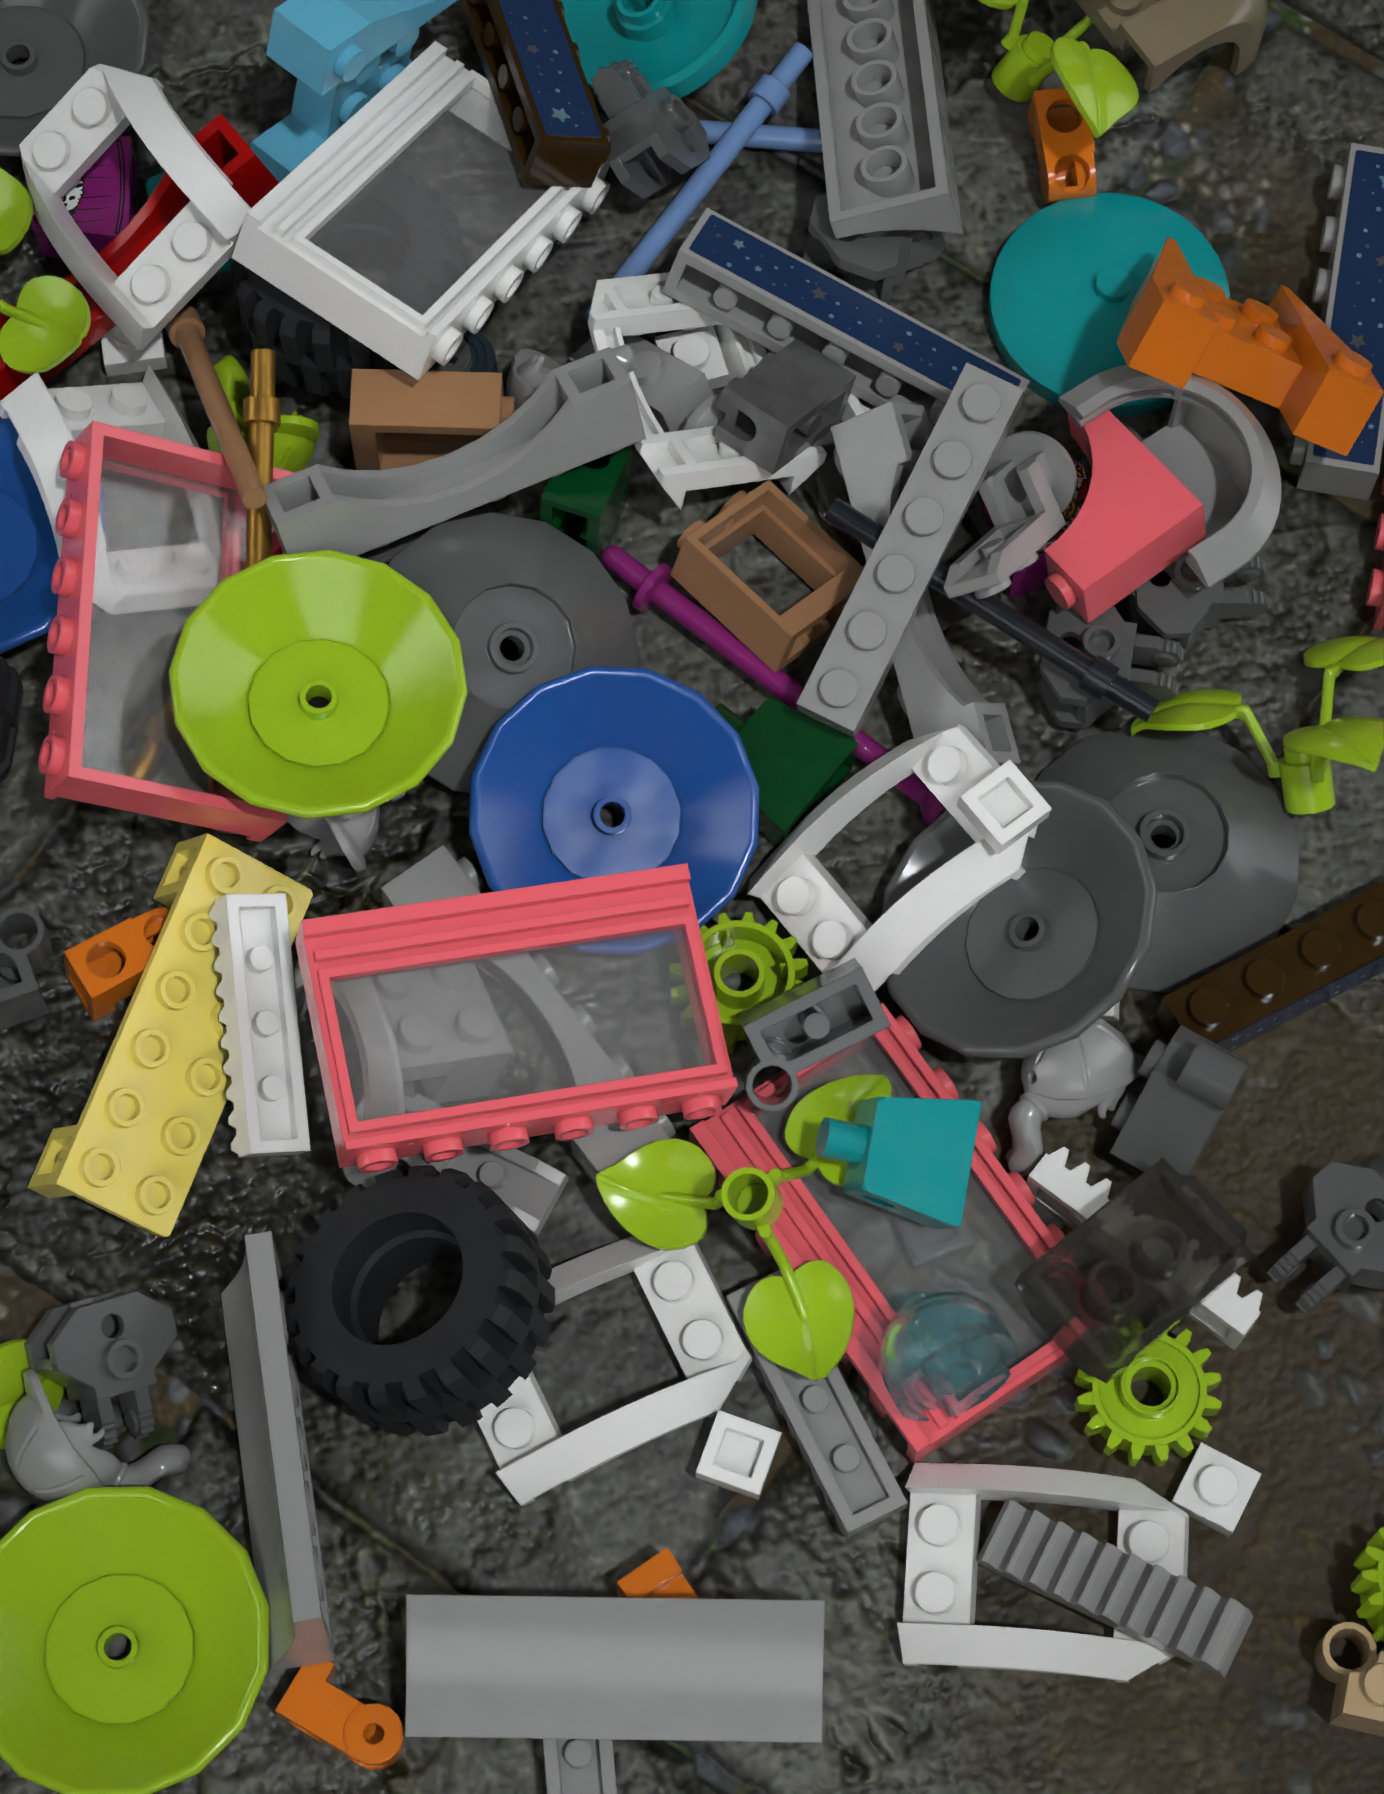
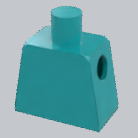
[816,1097,982,1229]

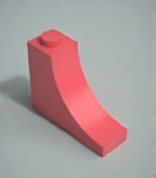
[1044,411,1206,623]

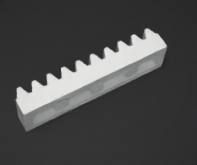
[209,893,311,1158]
[1026,1147,1263,1351]

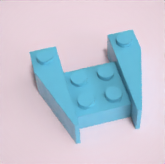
[250,0,458,183]

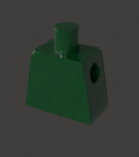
[540,446,633,565]
[715,699,858,849]

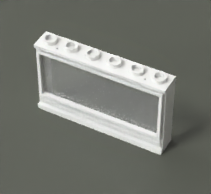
[231,41,610,380]

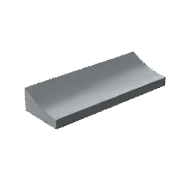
[807,0,963,239]
[221,1231,335,1672]
[405,1594,825,1743]

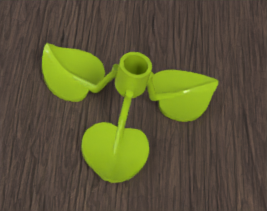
[978,0,1139,138]
[0,168,91,375]
[1130,636,1384,815]
[595,1074,892,1381]

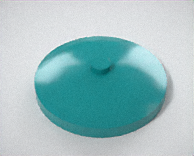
[559,0,758,110]
[988,193,1230,417]

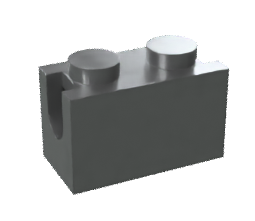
[714,338,856,475]

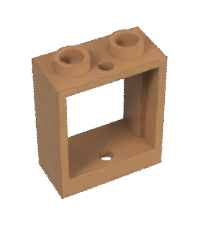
[349,369,515,470]
[670,480,864,673]

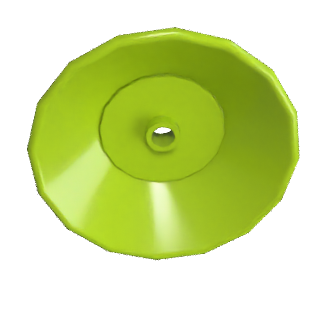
[168,550,468,819]
[0,1486,270,1794]

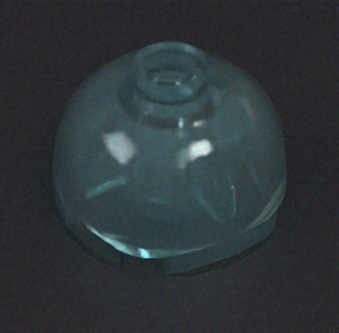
[879,1291,1019,1422]

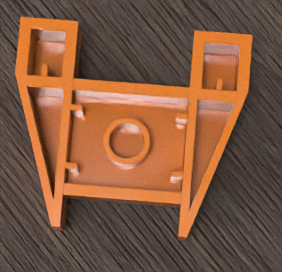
[1116,237,1384,457]

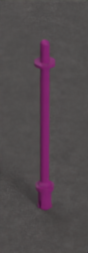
[601,545,947,827]

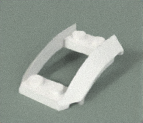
[19,64,251,350]
[588,272,827,510]
[0,364,222,616]
[747,724,1038,992]
[478,1236,754,1507]
[897,1462,1189,1683]

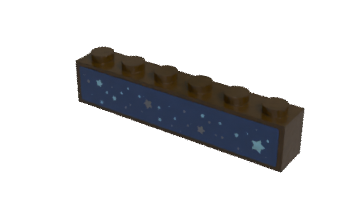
[460,0,611,188]
[1154,882,1384,1052]

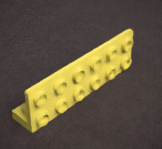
[27,833,313,1238]

